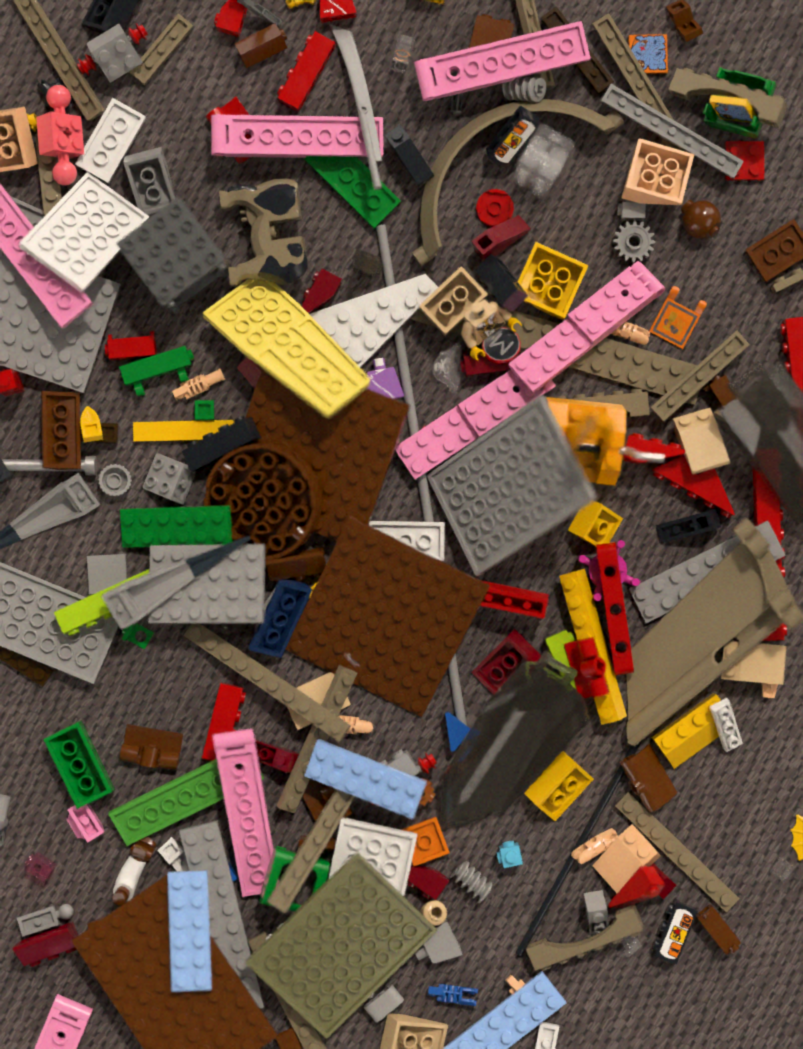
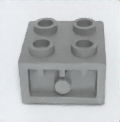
[143,453,197,504]

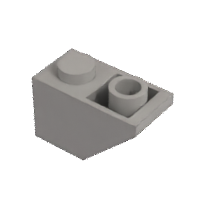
[584,890,609,934]

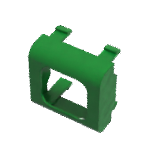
[703,67,776,138]
[259,846,330,912]

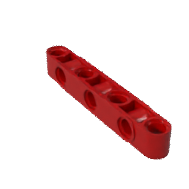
[596,542,634,675]

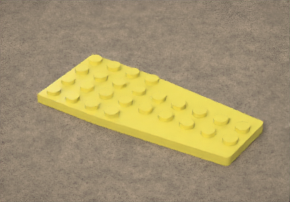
[203,279,370,417]

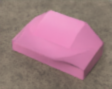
[67,803,105,843]

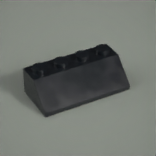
[81,0,139,34]

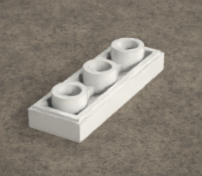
[710,698,743,752]

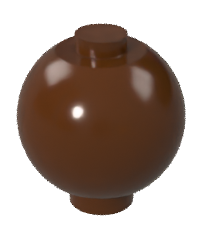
[681,199,721,239]

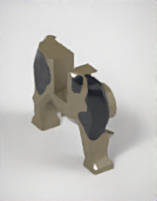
[219,178,308,287]

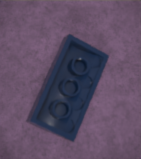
[248,580,312,658]

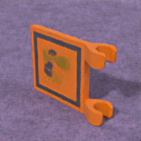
[649,286,707,349]

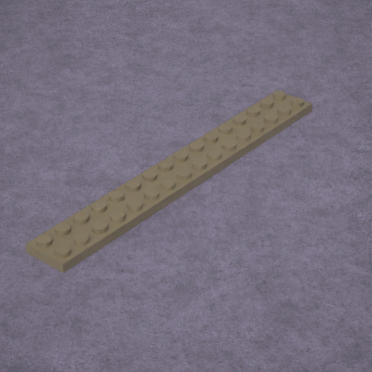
[409,309,700,405]

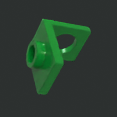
[122,622,154,649]

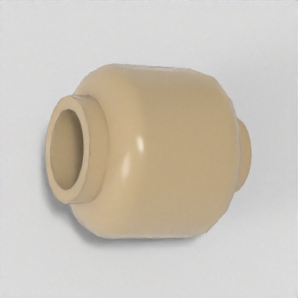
[420,900,447,926]

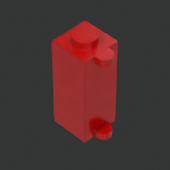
[105,331,157,360]
[0,369,24,396]

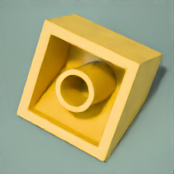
[568,501,623,547]

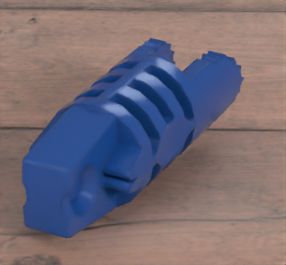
[428,984,478,1006]

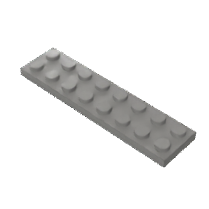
[629,521,786,623]

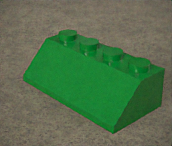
[43,720,115,809]

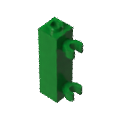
[119,346,195,397]

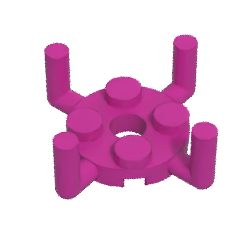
[577,540,640,601]

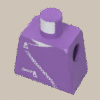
[367,358,404,399]

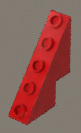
[652,456,735,518]

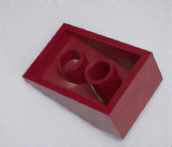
[471,629,542,699]

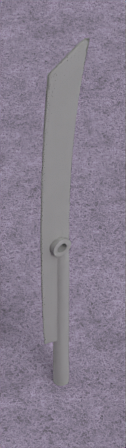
[329,24,382,190]

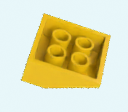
[518,242,588,320]

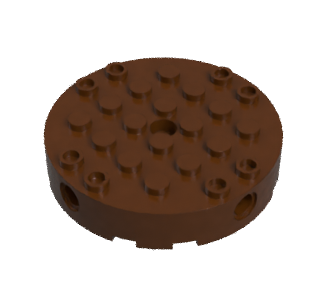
[204,442,322,561]

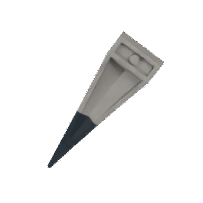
[0,473,100,549]
[102,536,250,629]

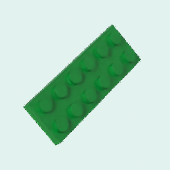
[303,156,401,229]
[120,505,232,547]

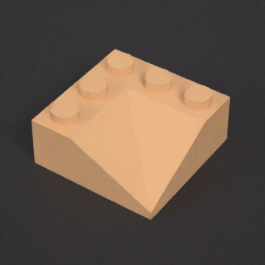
[0,107,38,172]
[621,138,694,205]

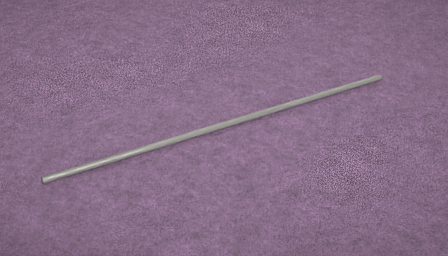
[376,225,472,755]

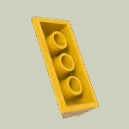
[652,693,721,769]

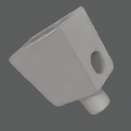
[415,919,463,963]

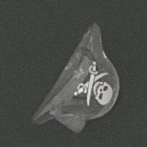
[432,343,461,394]

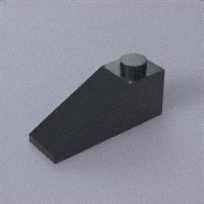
[385,124,434,186]
[656,509,721,544]

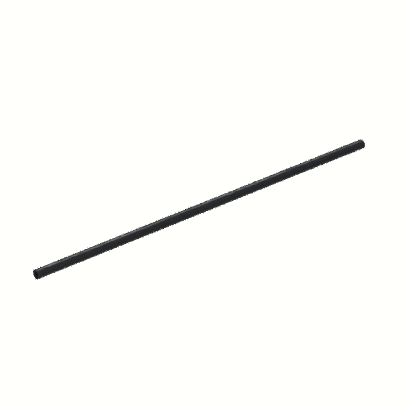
[516,739,643,956]

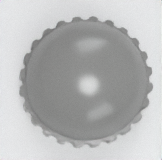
[98,464,132,497]

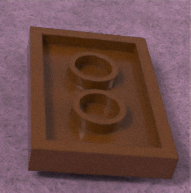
[744,219,803,282]

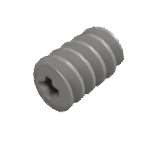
[502,77,546,102]
[450,861,492,903]

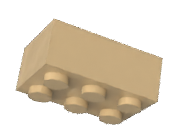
[419,266,488,336]

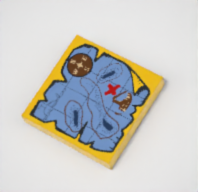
[709,95,758,123]

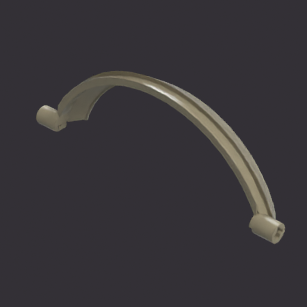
[412,99,624,267]

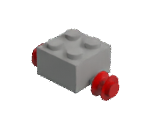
[77,23,148,83]
[370,749,437,806]

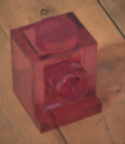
[25,852,57,883]

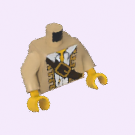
[461,300,522,361]

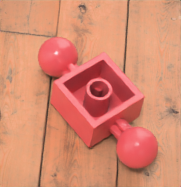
[36,85,84,186]

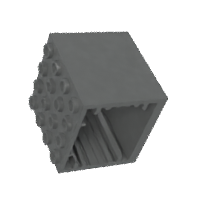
[116,196,230,315]

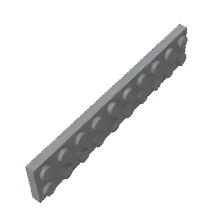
[179,820,264,1008]

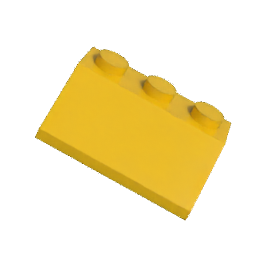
[524,751,594,821]

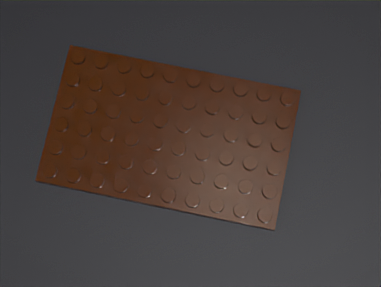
[72,874,278,1049]

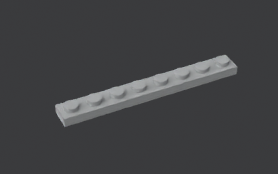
[601,84,744,179]

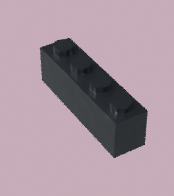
[182,416,261,472]

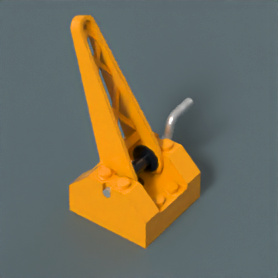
[546,397,664,485]

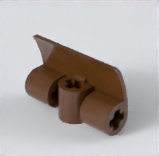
[120,724,183,770]
[620,744,677,813]
[303,778,353,821]

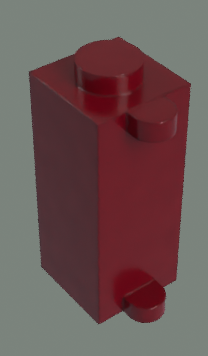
[460,351,511,377]

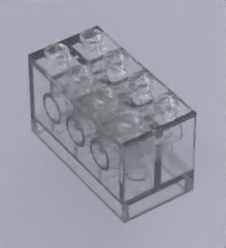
[513,123,575,198]

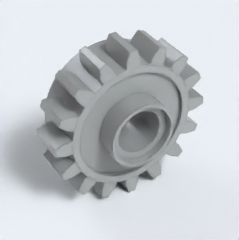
[612,220,655,264]

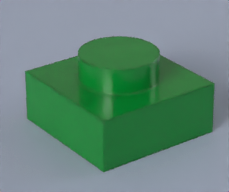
[195,400,215,420]

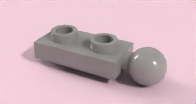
[17,904,74,937]

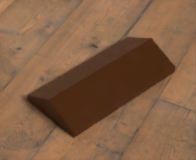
[41,391,81,470]

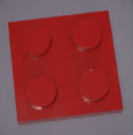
[725,141,764,181]

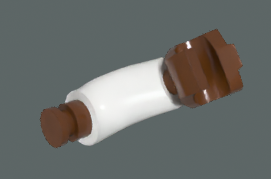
[112,837,156,905]

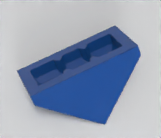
[445,711,471,751]

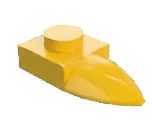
[80,406,103,443]

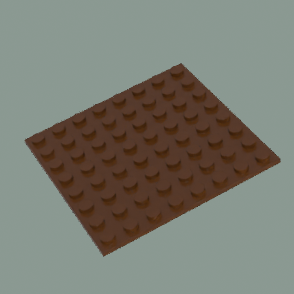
[246,368,410,541]
[285,516,490,717]

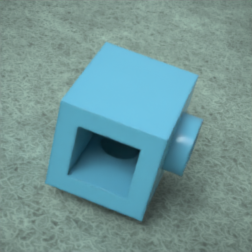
[496,841,523,868]

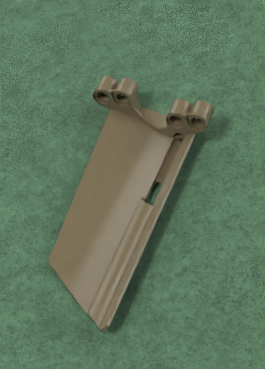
[626,518,803,746]

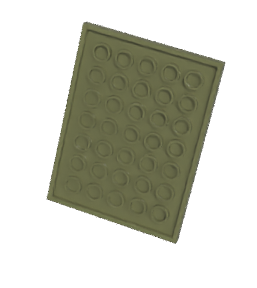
[245,851,437,1039]

